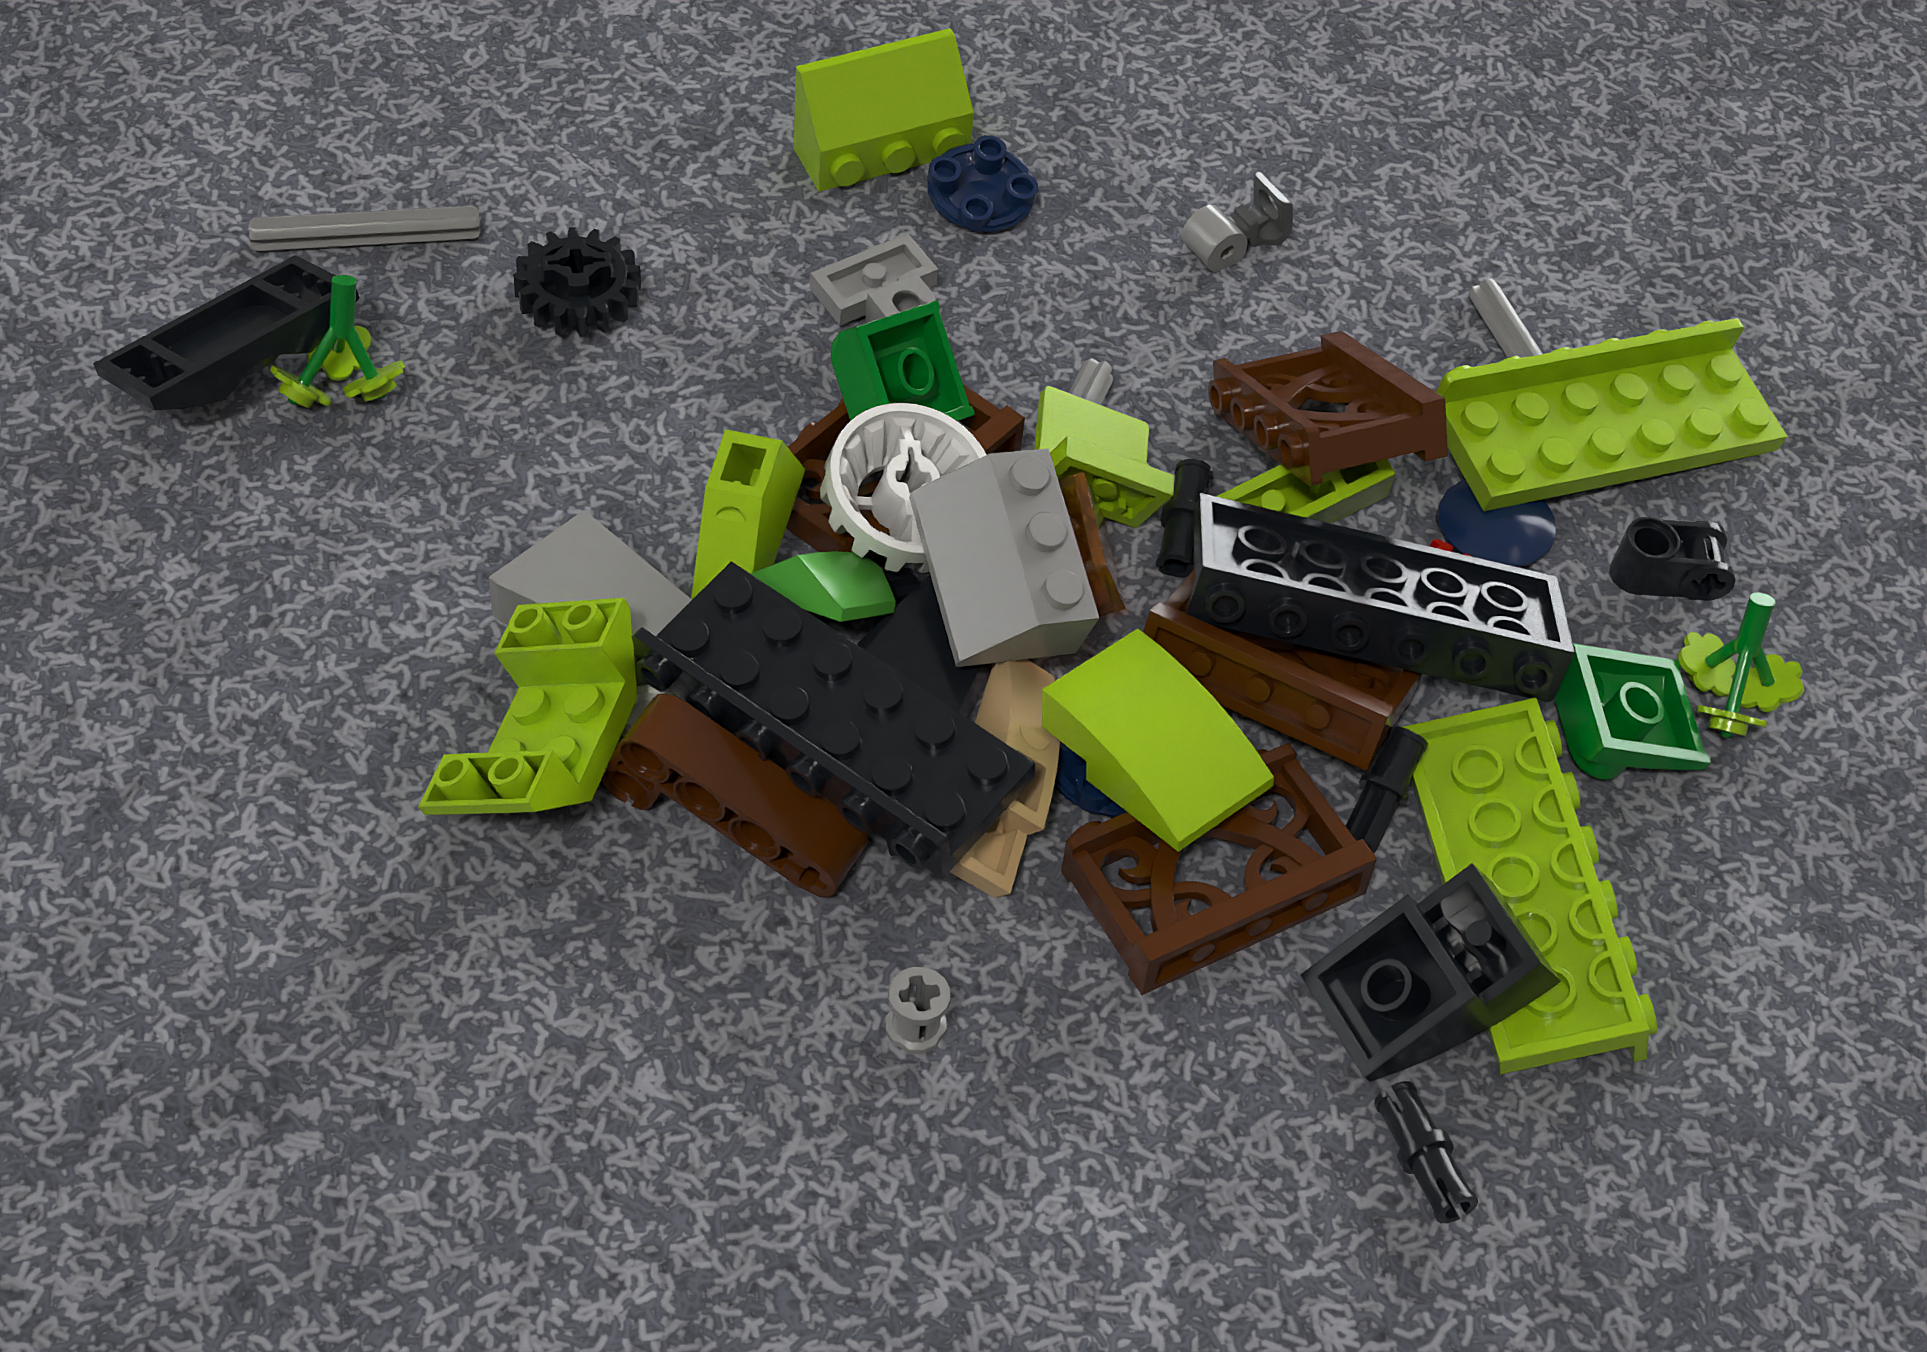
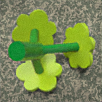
[270,275,405,409]
[1678,592,1804,738]

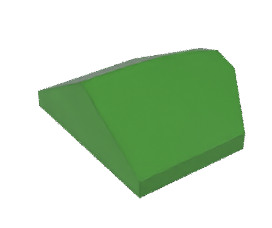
[751,551,896,622]

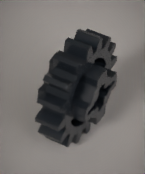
[513,227,641,337]

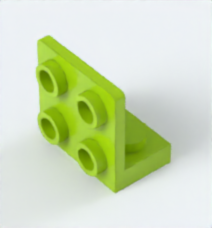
[1034,386,1175,528]

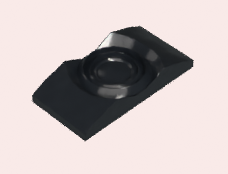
[93,255,360,410]

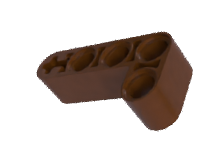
[602,693,868,897]

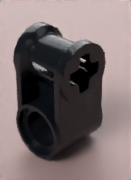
[1609,516,1736,601]

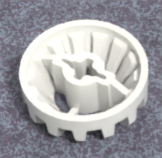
[820,403,986,573]

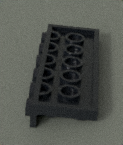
[1186,493,1574,702]
[632,561,1036,879]

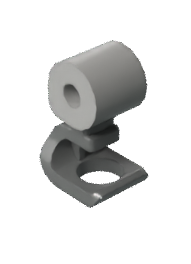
[1181,172,1293,272]

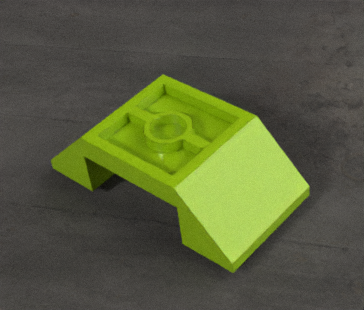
[418,597,638,815]

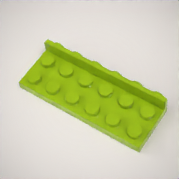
[1436,318,1788,511]
[1403,698,1657,1075]

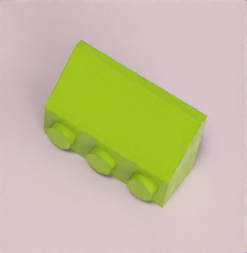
[793,28,974,192]

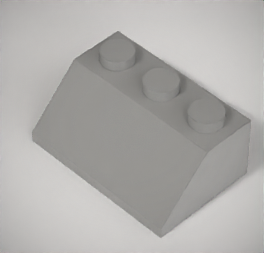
[909,448,1099,667]

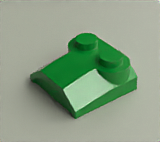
[831,300,975,421]
[1555,643,1711,780]

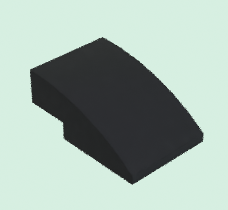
[1301,863,1561,1082]

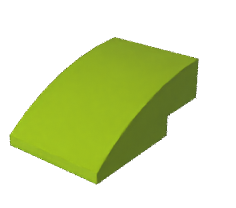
[1042,628,1274,852]

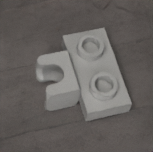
[810,233,938,326]

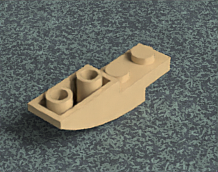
[950,659,1060,898]

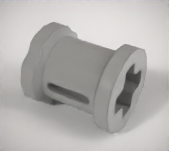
[885,967,951,1054]

